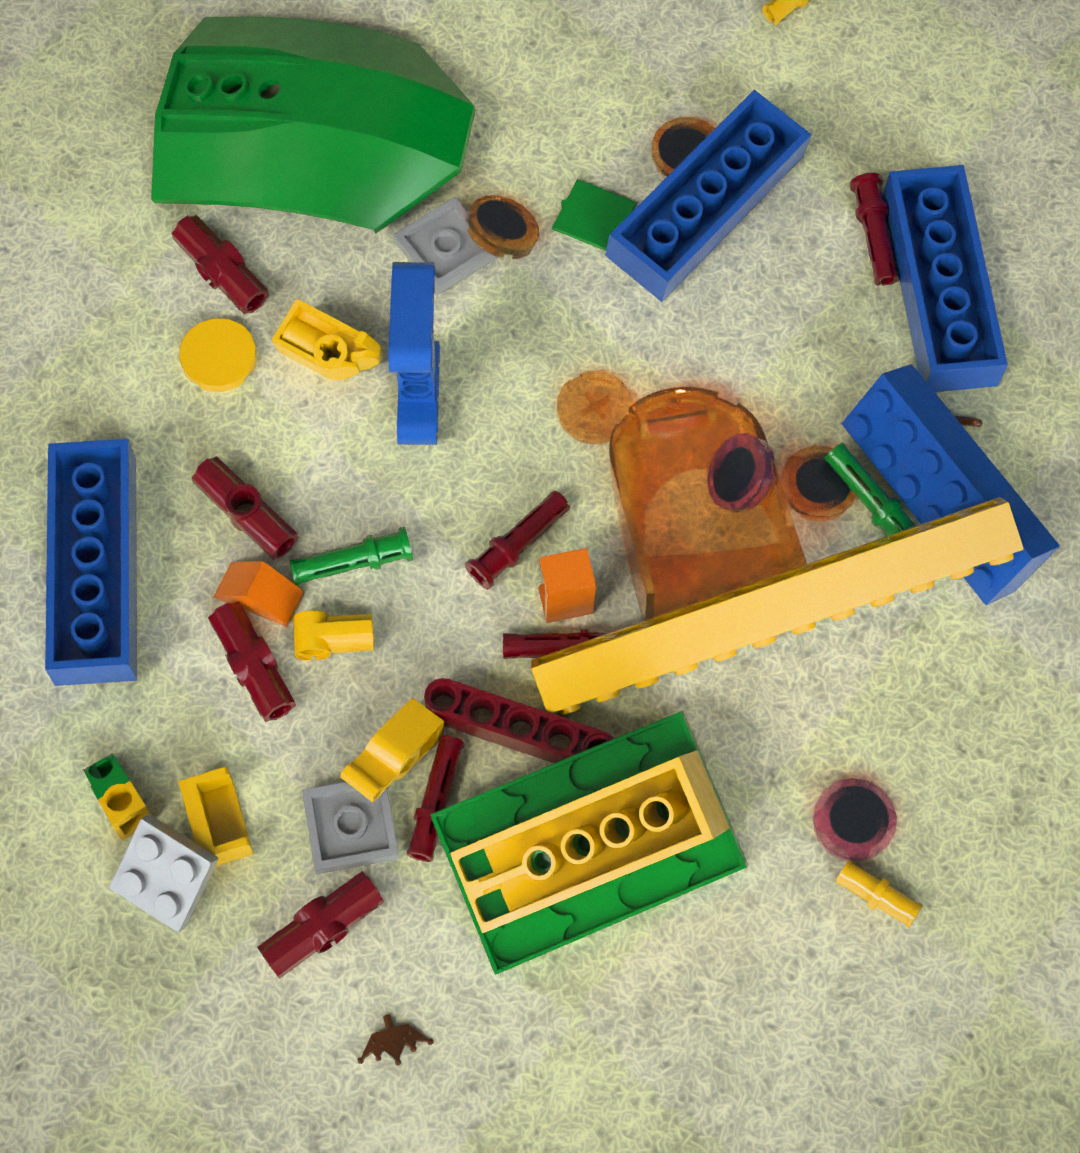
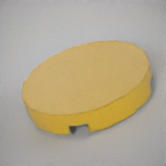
[179,318,257,392]

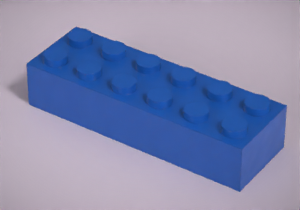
[605,89,812,302]
[883,165,1008,392]
[841,364,1060,605]
[45,439,137,686]

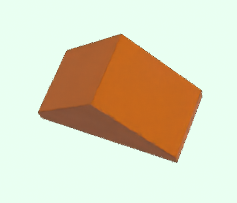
[214,561,304,627]

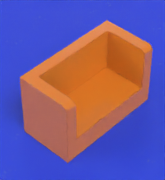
[538,548,596,623]

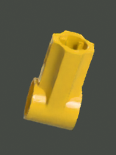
[293,610,374,661]

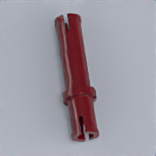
[503,629,608,659]
[406,735,465,862]

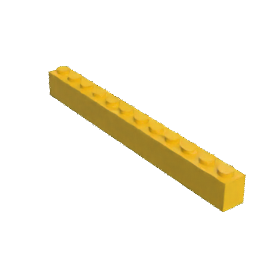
[531,497,1024,715]

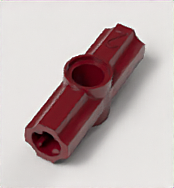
[171,215,269,315]
[191,456,298,561]
[208,601,296,722]
[257,871,384,979]

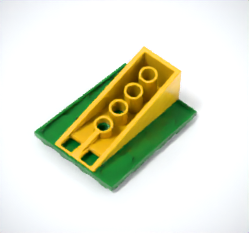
[430,711,749,975]

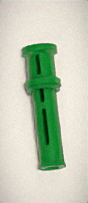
[824,442,918,536]
[289,526,413,585]

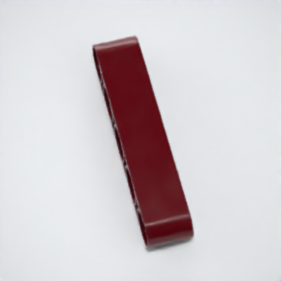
[424,678,615,763]

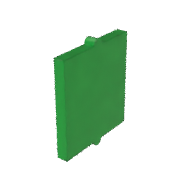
[552,179,636,251]

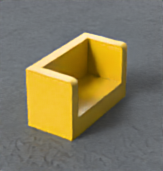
[178,767,254,866]

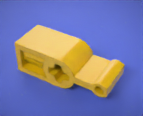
[341,697,444,802]

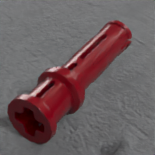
[849,173,899,286]
[465,490,570,590]

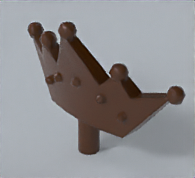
[357,1015,434,1066]

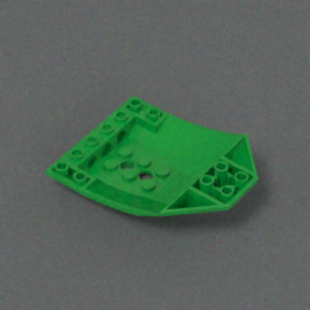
[151,17,476,234]

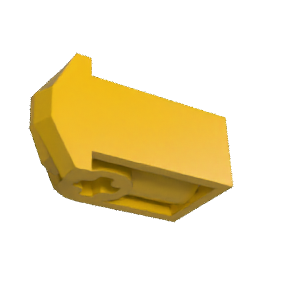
[271,299,383,380]

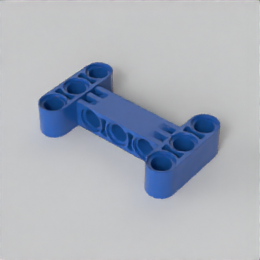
[388,262,440,445]

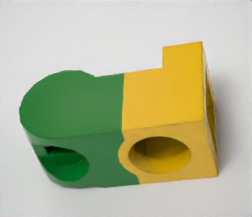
[83,753,151,841]

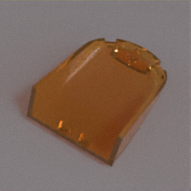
[609,387,807,621]

